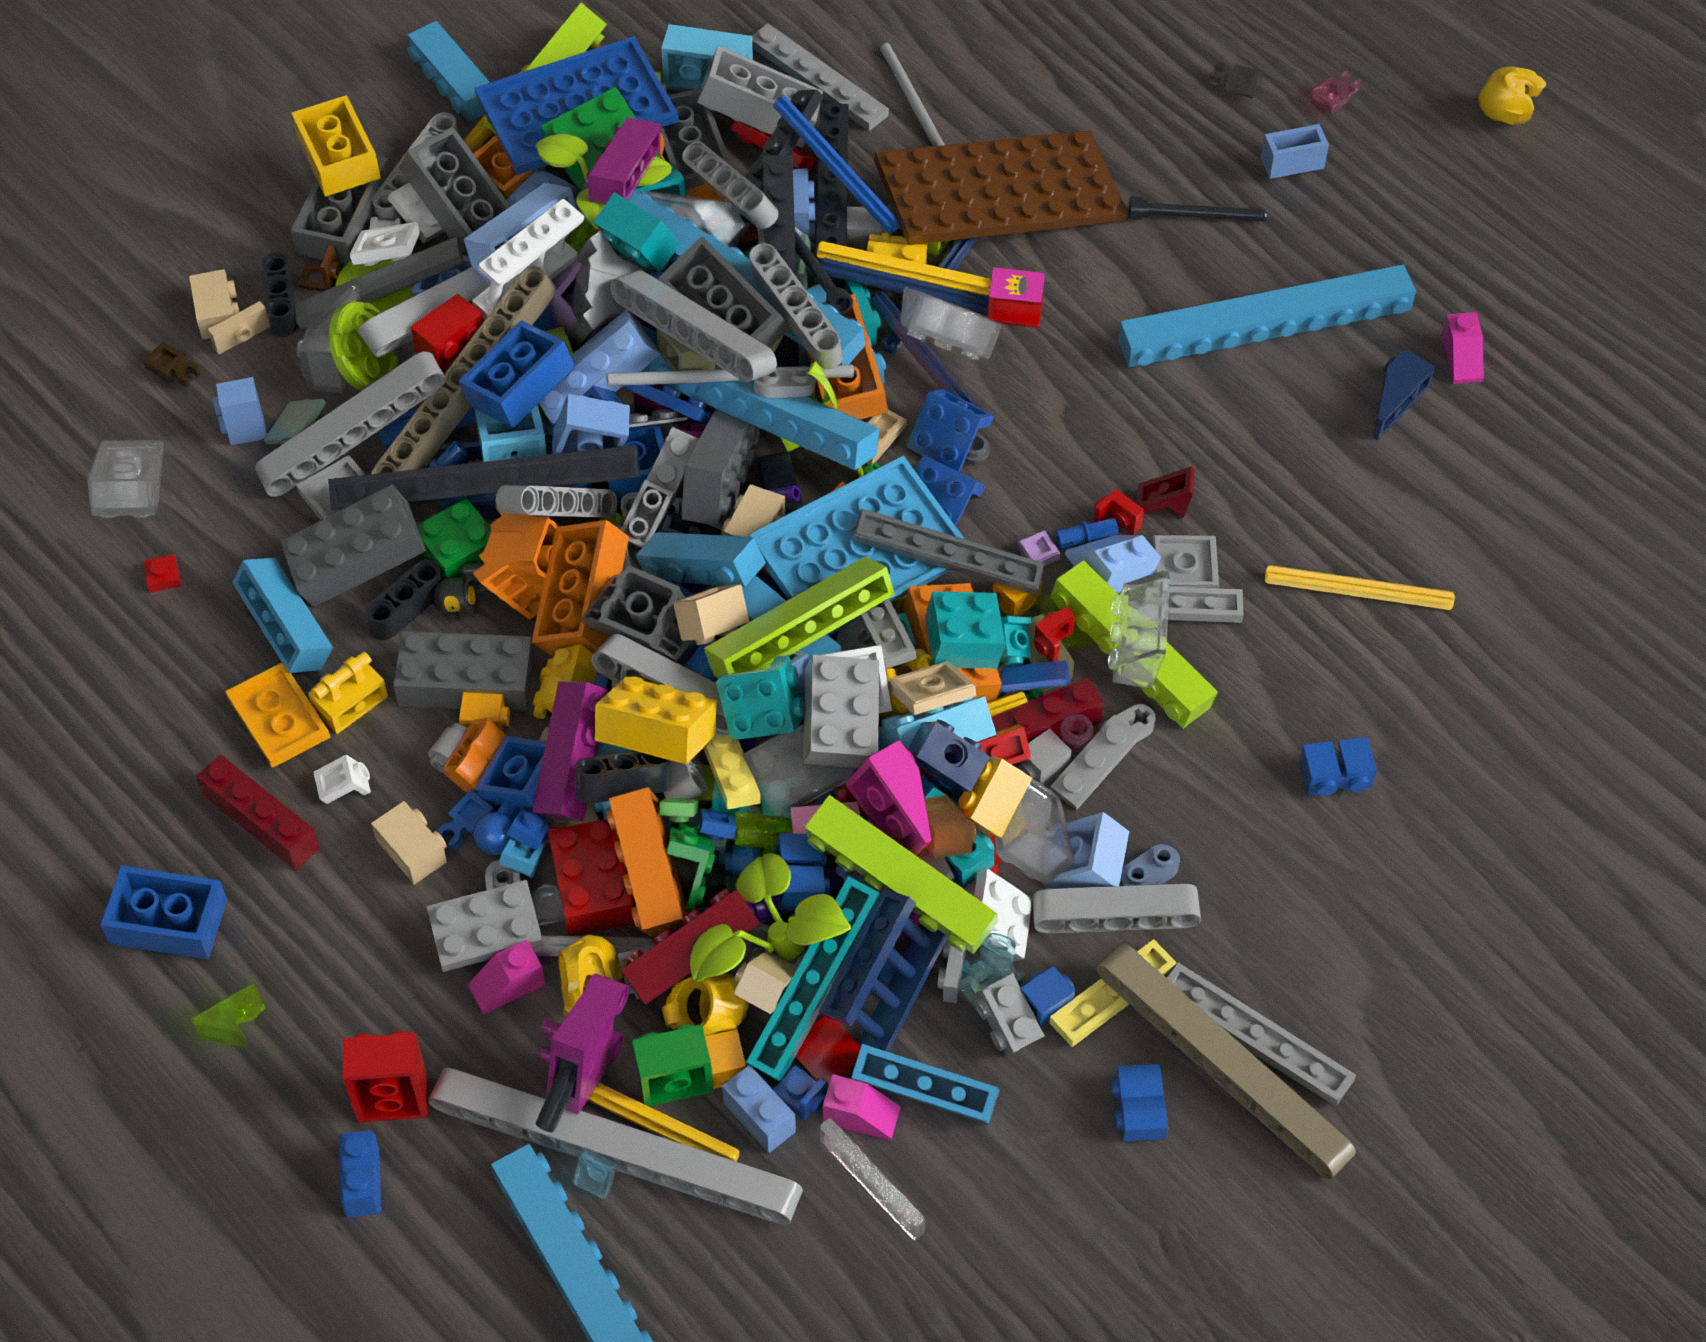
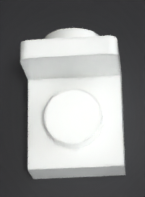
[314,755,371,804]

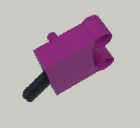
[536,973,629,1133]

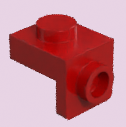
[1033,606,1075,662]

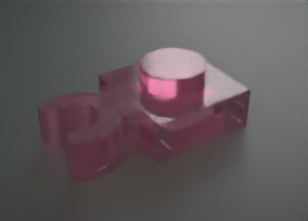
[1310,70,1362,114]

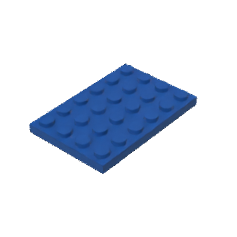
[474,36,679,175]

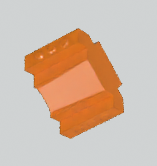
[473,507,557,620]

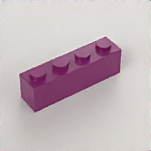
[585,117,661,205]
[532,681,610,821]

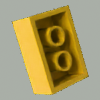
[291,95,381,196]
[595,677,717,765]

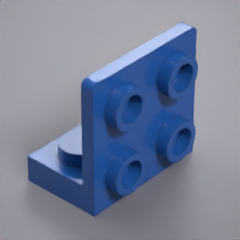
[907,389,995,472]
[915,455,986,526]

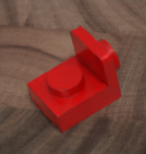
[1093,489,1144,535]

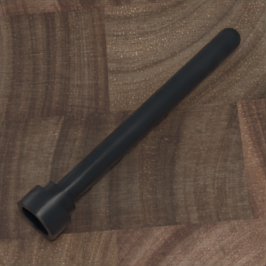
[1128,196,1269,221]
[795,230,853,315]

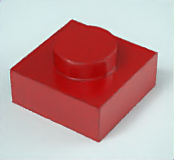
[143,554,181,593]

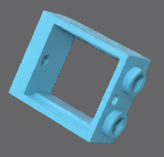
[475,404,547,462]

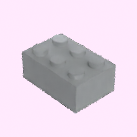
[803,655,879,768]

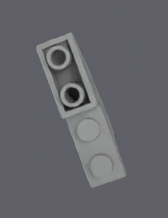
[621,427,699,548]

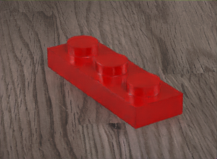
[731,120,815,169]

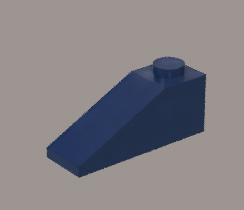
[1373,348,1435,440]

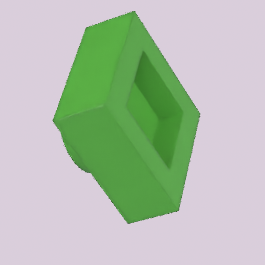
[660,798,699,822]

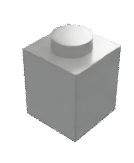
[847,207,886,249]
[1018,729,1071,789]

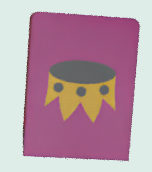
[987,267,1045,328]

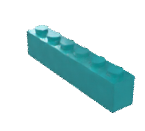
[746,876,880,1082]

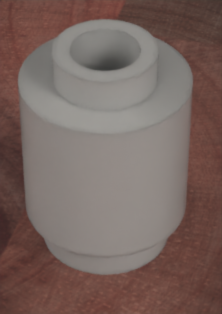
[428,723,467,773]

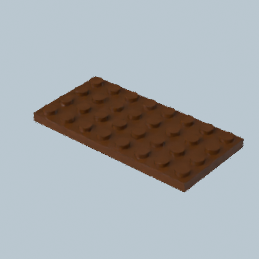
[874,131,1128,245]

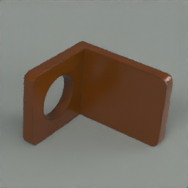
[298,245,341,292]

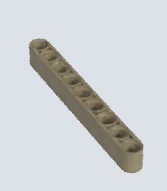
[371,266,556,474]
[1097,943,1356,1179]

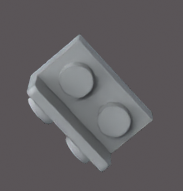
[974,974,1044,1056]

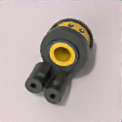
[435,563,485,616]

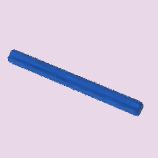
[773,95,900,234]

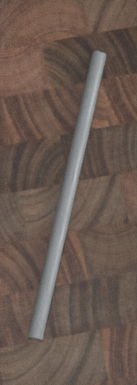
[880,43,945,146]
[606,365,854,386]

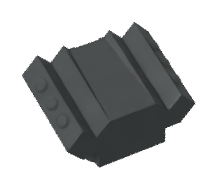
[571,230,640,345]
[580,565,692,662]

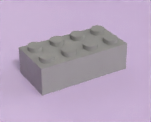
[697,45,823,148]

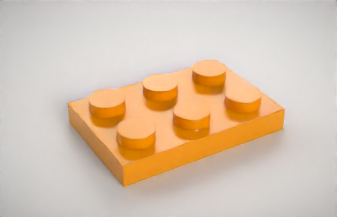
[225,663,331,768]

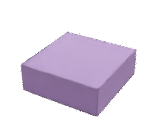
[1017,531,1060,566]

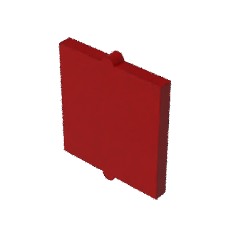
[795,1016,861,1087]

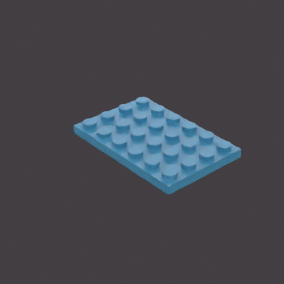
[748,455,964,636]

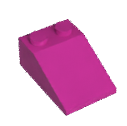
[845,740,932,855]

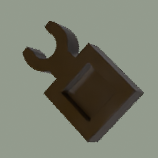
[143,342,200,387]

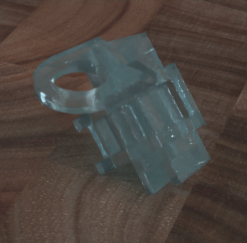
[959,933,1025,1008]

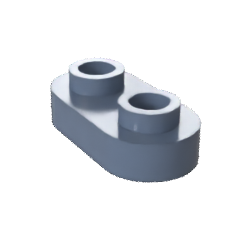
[1119,844,1180,886]

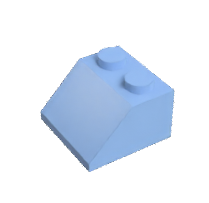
[1065,535,1161,593]
[1042,812,1129,889]

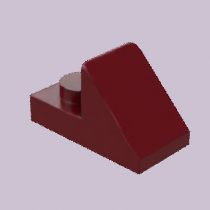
[1137,466,1195,518]

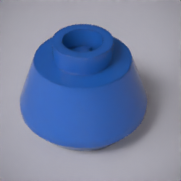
[726,839,760,876]

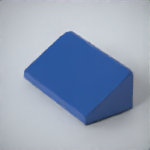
[1001,660,1070,692]

